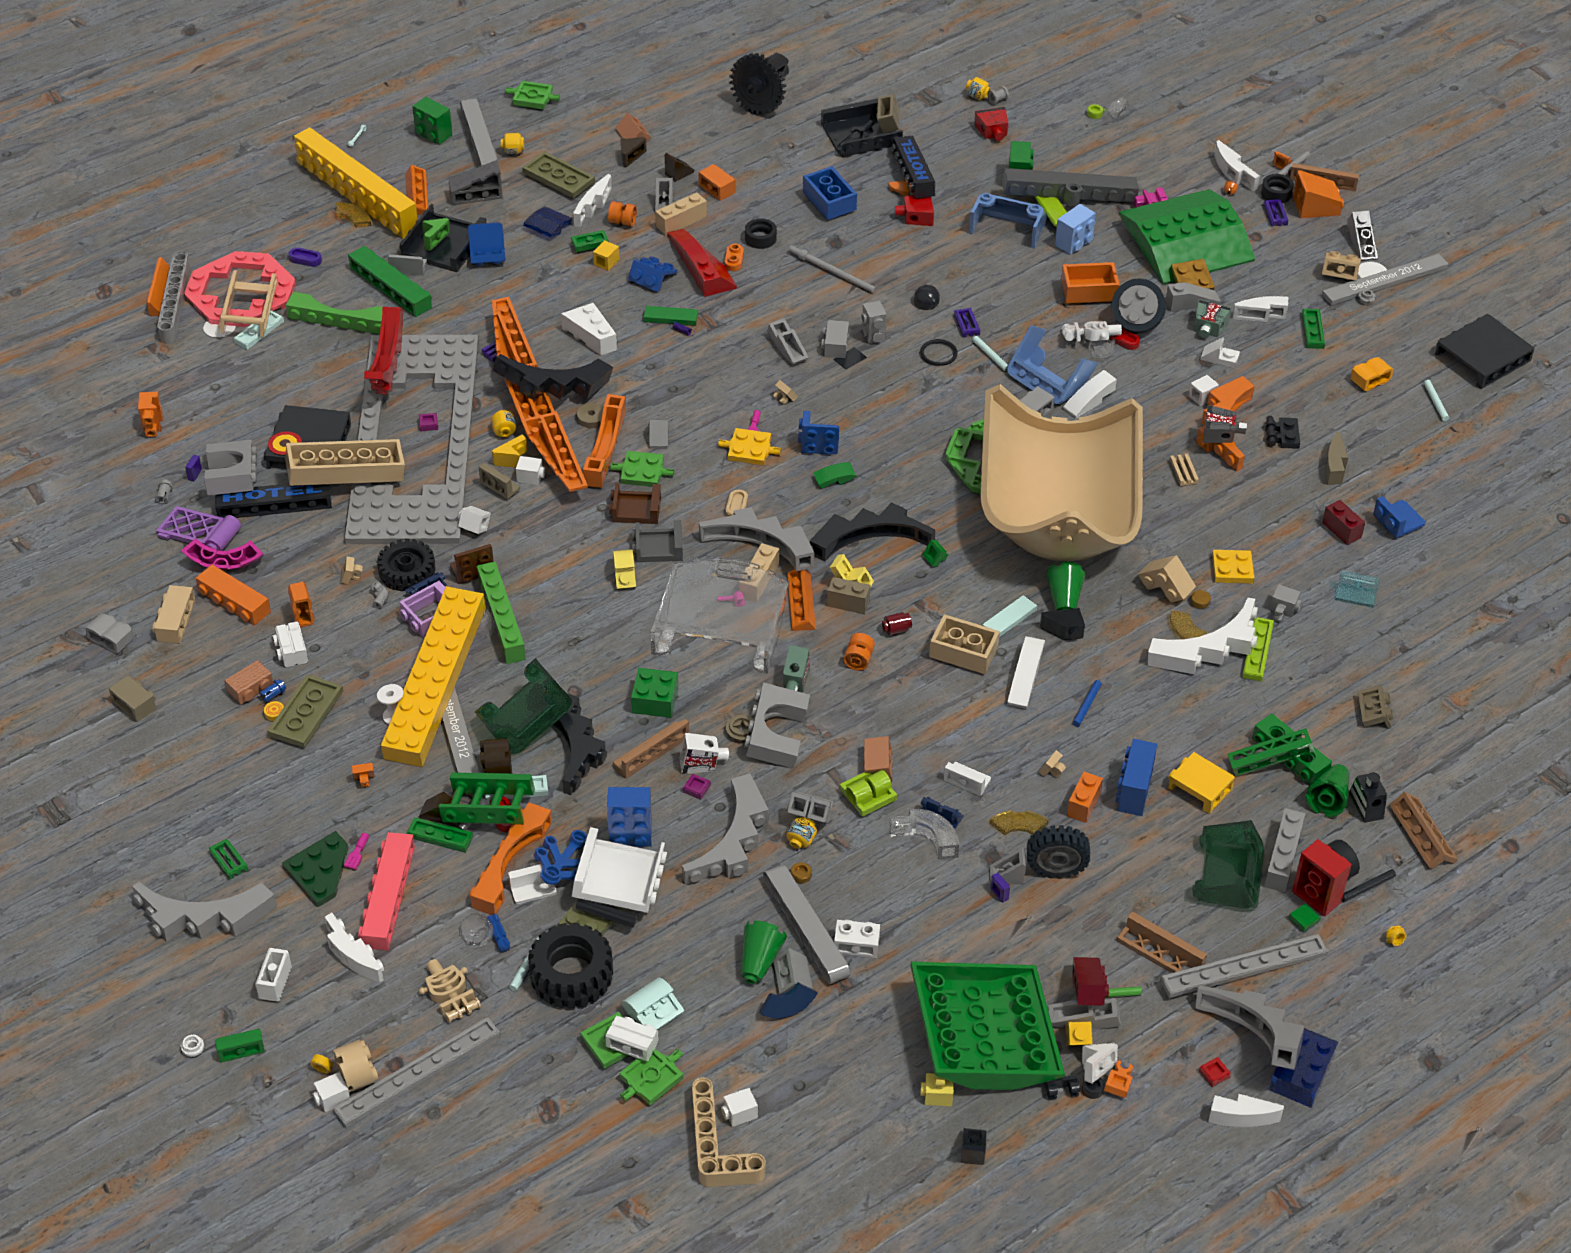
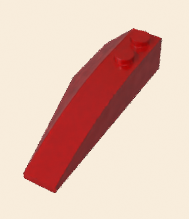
[668,228,737,297]

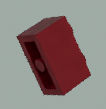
[1322,500,1365,545]

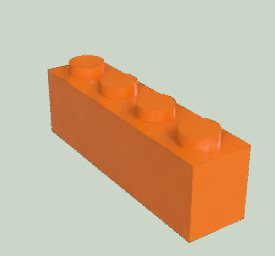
[196,565,271,626]

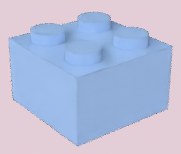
[1055,204,1096,255]

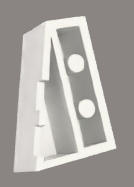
[561,303,617,355]

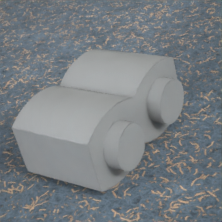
[85,613,133,653]

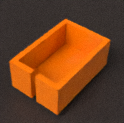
[1061,262,1120,303]

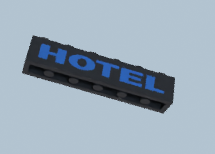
[891,136,935,199]
[215,483,332,518]

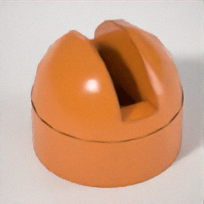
[1224,181,1238,195]

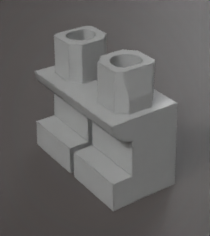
[787,792,834,823]

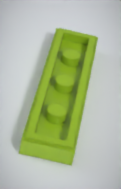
[1242,617,1274,682]

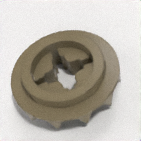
[726,715,754,742]

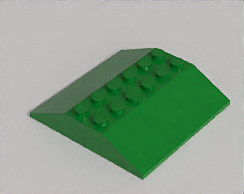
[1119,189,1255,285]
[910,962,1065,1090]

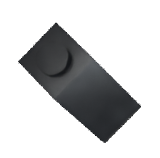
[1040,608,1085,640]

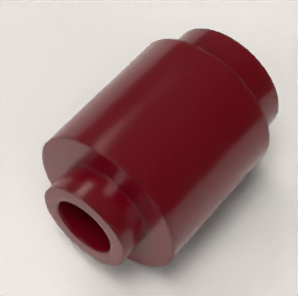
[882,612,912,635]

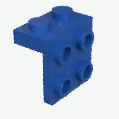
[468,222,506,265]
[628,256,678,292]
[798,411,839,454]
[1373,496,1425,538]

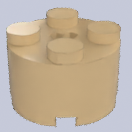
[333,1040,379,1092]

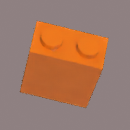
[1292,170,1344,218]

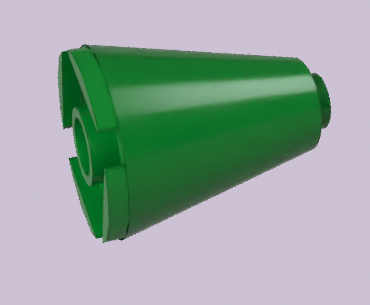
[1046,561,1085,611]
[1306,764,1350,817]
[741,920,787,984]

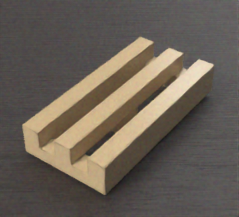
[1169,454,1199,486]

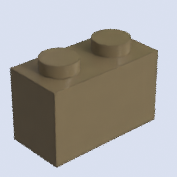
[877,94,900,134]
[827,577,870,614]
[109,675,156,722]

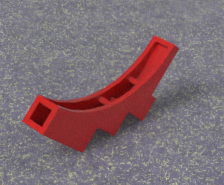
[364,307,404,395]

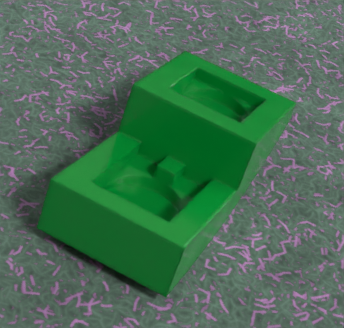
[813,462,857,489]

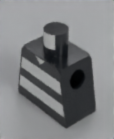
[1349,772,1387,823]

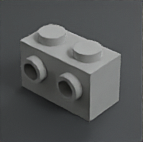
[861,300,886,344]

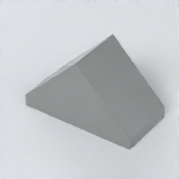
[655,178,673,211]
[649,420,669,449]
[990,847,1026,884]

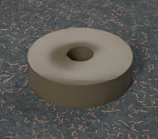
[577,403,603,428]

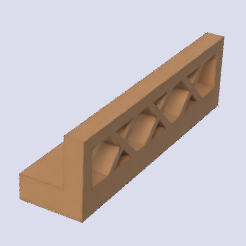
[1290,163,1359,192]
[613,719,689,779]
[1390,792,1458,869]
[1117,911,1207,973]

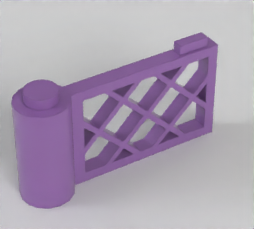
[156,506,241,551]

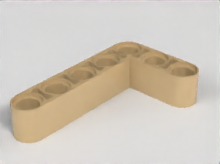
[692,1077,766,1187]

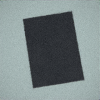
[833,347,867,369]

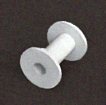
[377,684,403,725]

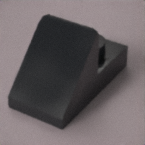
[961,1128,986,1165]

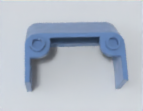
[969,193,1047,249]
[1007,325,1098,405]

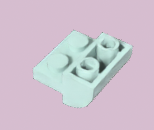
[621,977,685,1030]

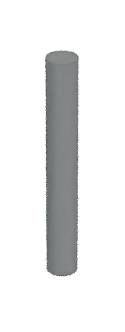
[1277,151,1310,175]

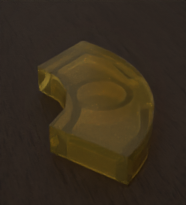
[336,202,371,227]
[1170,610,1207,639]
[989,810,1049,835]

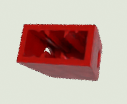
[894,195,934,226]

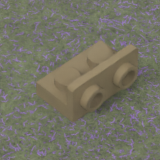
[479,463,520,499]
[1358,685,1394,728]

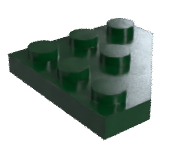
[282,831,348,907]

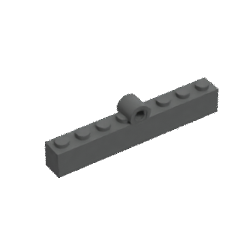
[1002,168,1139,206]

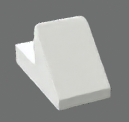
[1200,337,1240,368]
[1082,1043,1118,1083]

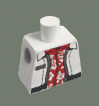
[679,733,729,774]

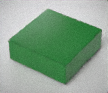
[1289,903,1320,932]

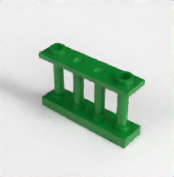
[439,772,535,824]

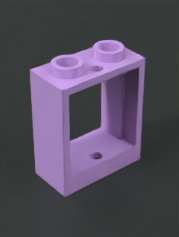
[399,581,445,638]

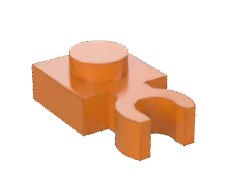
[1104,1060,1133,1098]

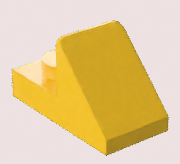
[492,435,528,468]

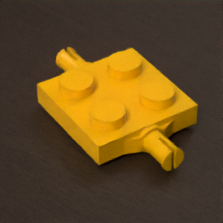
[718,428,781,465]

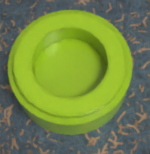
[1087,104,1103,119]

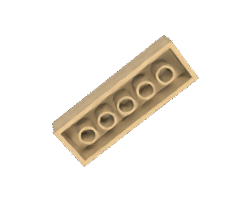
[285,439,405,486]

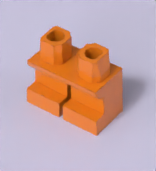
[138,392,164,437]

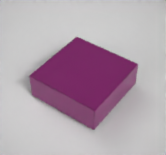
[419,413,438,432]
[683,774,711,800]

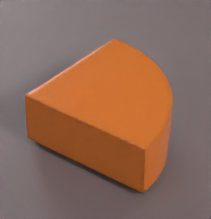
[888,180,909,196]

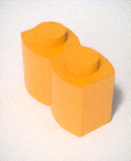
[1350,357,1394,391]

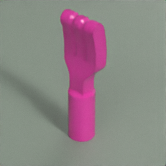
[747,410,761,431]
[344,833,369,870]

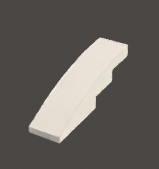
[573,174,612,227]
[1007,636,1045,709]

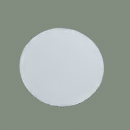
[1358,262,1387,278]
[203,321,235,337]

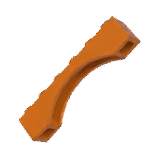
[583,394,626,488]
[469,802,552,915]

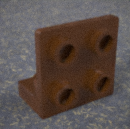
[450,544,494,584]

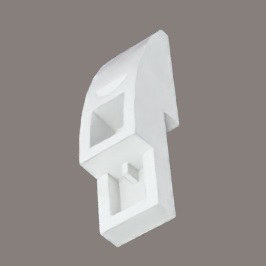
[1214,140,1260,191]
[324,913,384,983]

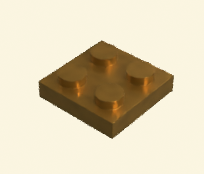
[1170,259,1215,290]

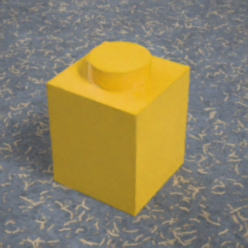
[593,240,620,271]
[1066,1022,1092,1045]

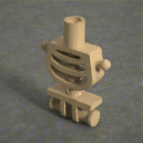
[419,959,481,1023]

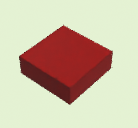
[1199,1057,1231,1087]

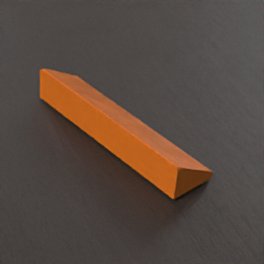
[406,165,428,215]
[147,257,170,316]
[787,569,816,631]

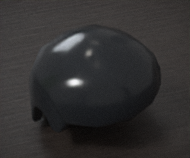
[914,285,940,310]

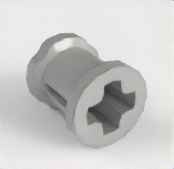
[987,85,1009,105]

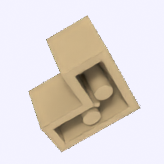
[1138,555,1196,603]

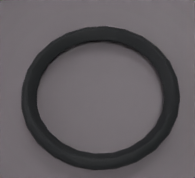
[920,339,958,366]

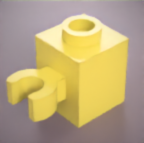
[921,1073,953,1106]

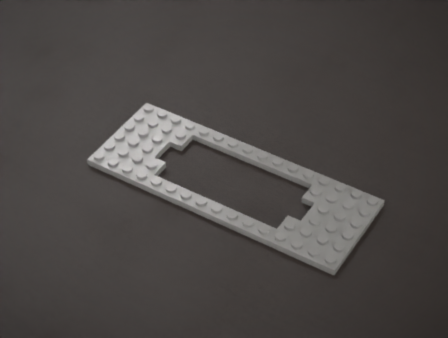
[345,334,479,544]

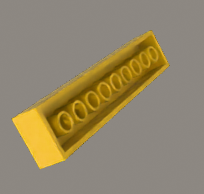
[294,127,418,239]
[381,586,486,767]

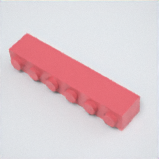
[358,832,415,951]

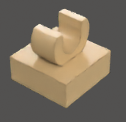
[773,380,798,405]
[341,556,363,584]
[1038,750,1066,778]

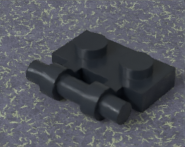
[1265,416,1300,449]

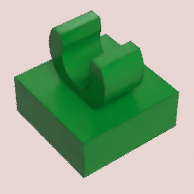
[922,540,949,567]

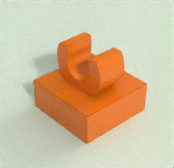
[352,763,375,788]

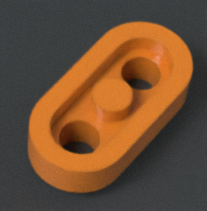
[725,244,744,271]

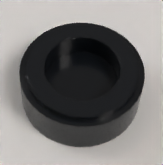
[1081,1078,1105,1099]

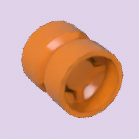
[608,201,637,227]
[843,633,875,671]

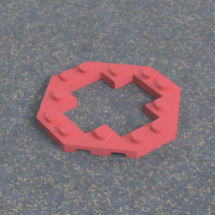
[184,251,296,327]

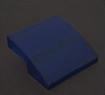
[523,206,572,237]

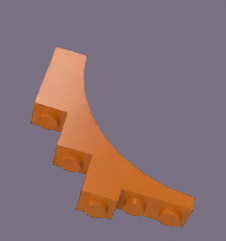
[1196,376,1254,471]

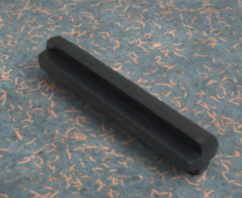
[576,898,637,928]

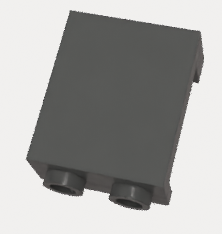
[632,520,683,562]

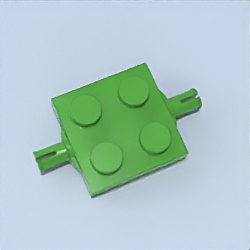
[505,81,560,109]
[611,451,674,487]
[619,1049,684,1105]

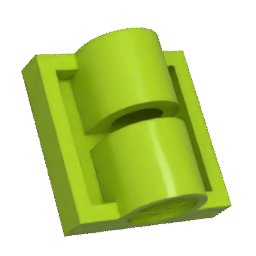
[840,770,897,817]

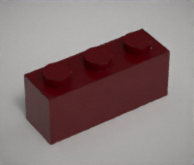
[1072,957,1109,1006]

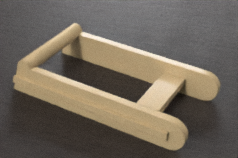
[219,270,277,337]

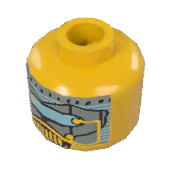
[965,77,991,101]
[501,133,524,155]
[491,410,516,437]
[786,817,817,849]

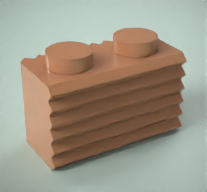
[224,660,273,704]

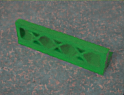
[1228,728,1315,777]

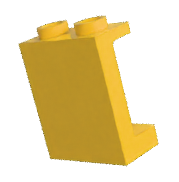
[1168,752,1235,814]

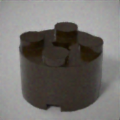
[480,738,512,774]

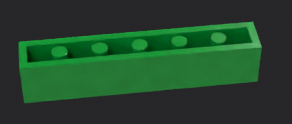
[348,246,432,317]

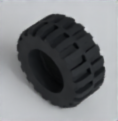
[528,923,613,1009]

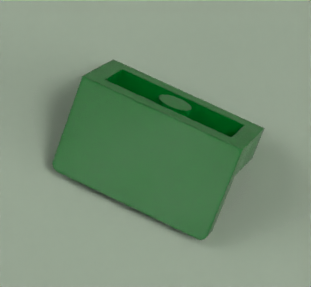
[216,1029,265,1063]

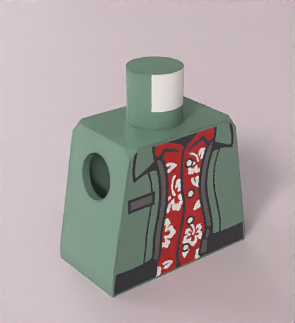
[1194,300,1231,338]
[783,645,810,692]

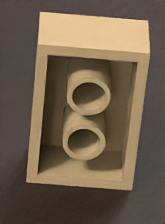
[929,614,1000,674]

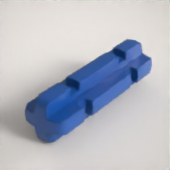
[487,914,510,952]

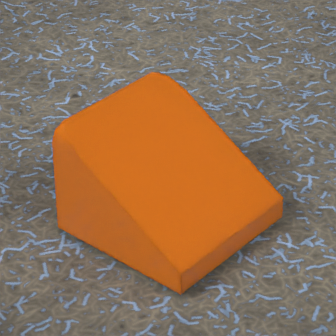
[1273,151,1292,170]

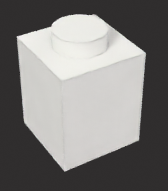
[1189,375,1219,406]
[516,456,545,485]
[458,506,491,534]
[312,1072,350,1112]
[721,1088,758,1127]

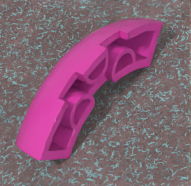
[181,538,264,570]

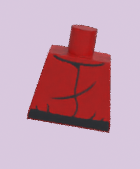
[974,107,1008,141]

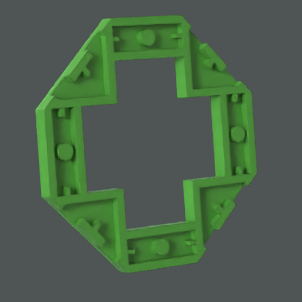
[945,419,984,494]

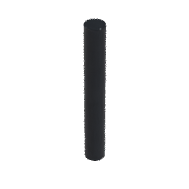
[1342,869,1396,902]

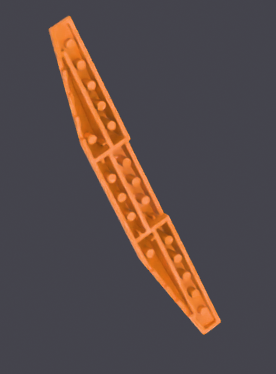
[492,297,588,492]

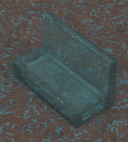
[1335,571,1380,608]

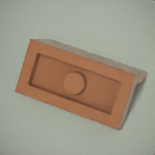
[616,113,651,142]
[864,736,893,781]

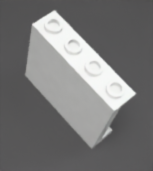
[572,827,667,913]

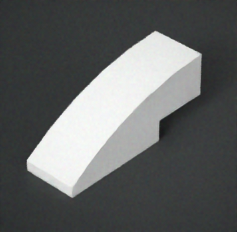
[1233,296,1288,322]
[1063,370,1117,419]
[1208,1094,1284,1127]

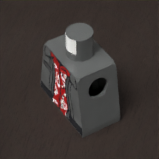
[1203,405,1247,443]

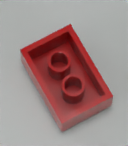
[1292,839,1352,917]

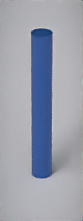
[1072,680,1102,727]

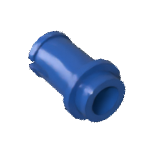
[259,679,287,703]

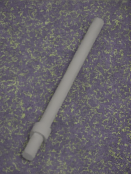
[788,245,876,293]

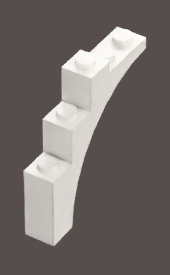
[1148,598,1258,674]

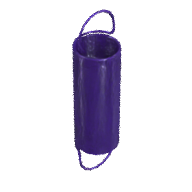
[669,321,695,336]

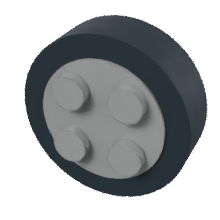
[1112,278,1166,333]

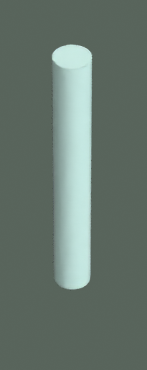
[972,336,1008,372]
[1424,380,1449,422]
[509,937,539,991]

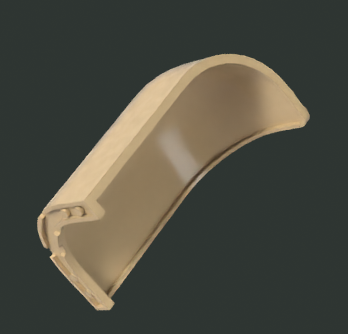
[981,384,1143,562]

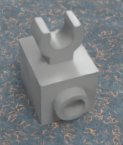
[1270,584,1302,622]

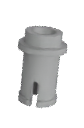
[155,479,173,504]

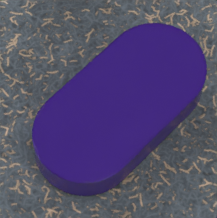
[288,247,322,267]

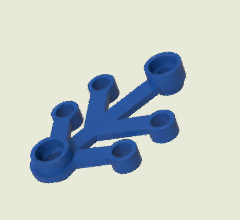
[534,830,587,885]

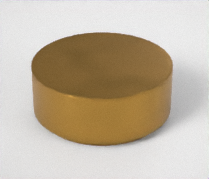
[1191,590,1211,609]
[791,862,812,884]

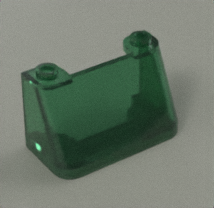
[475,658,572,754]
[1192,820,1264,910]

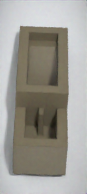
[1325,432,1348,485]

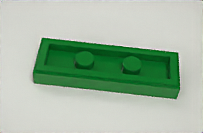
[644,306,698,326]
[1301,309,1325,349]
[406,817,473,853]

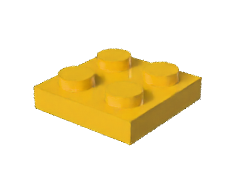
[1212,550,1254,584]

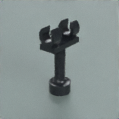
[1045,1040,1080,1100]

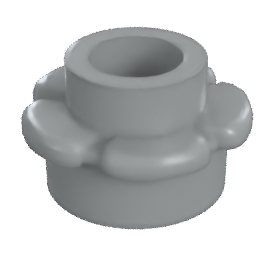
[1358,289,1376,305]

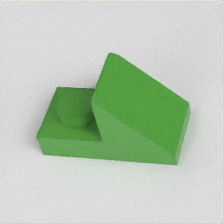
[422,218,450,251]

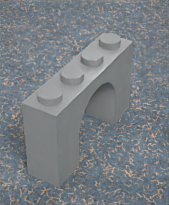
[205,440,257,495]
[744,682,810,768]

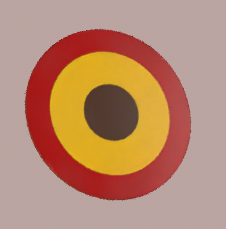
[268,431,302,455]

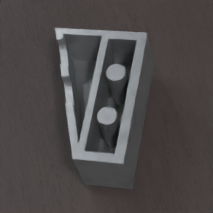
[448,160,503,205]

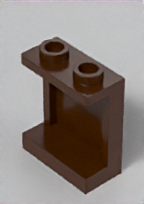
[609,483,661,524]

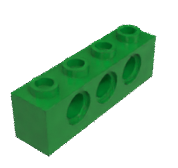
[1252,713,1332,785]

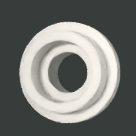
[181,1035,204,1057]

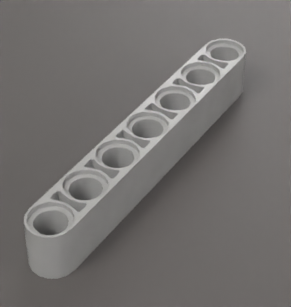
[460,98,497,167]
[157,251,191,344]
[763,864,850,984]

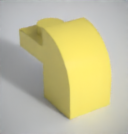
[612,549,636,589]
[830,554,874,587]

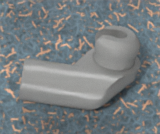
[371,581,389,609]

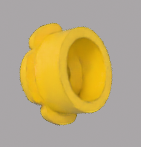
[1386,926,1407,946]

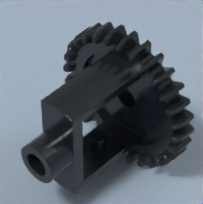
[729,53,789,115]

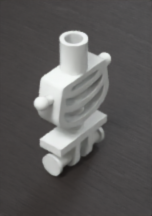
[1062,321,1122,342]

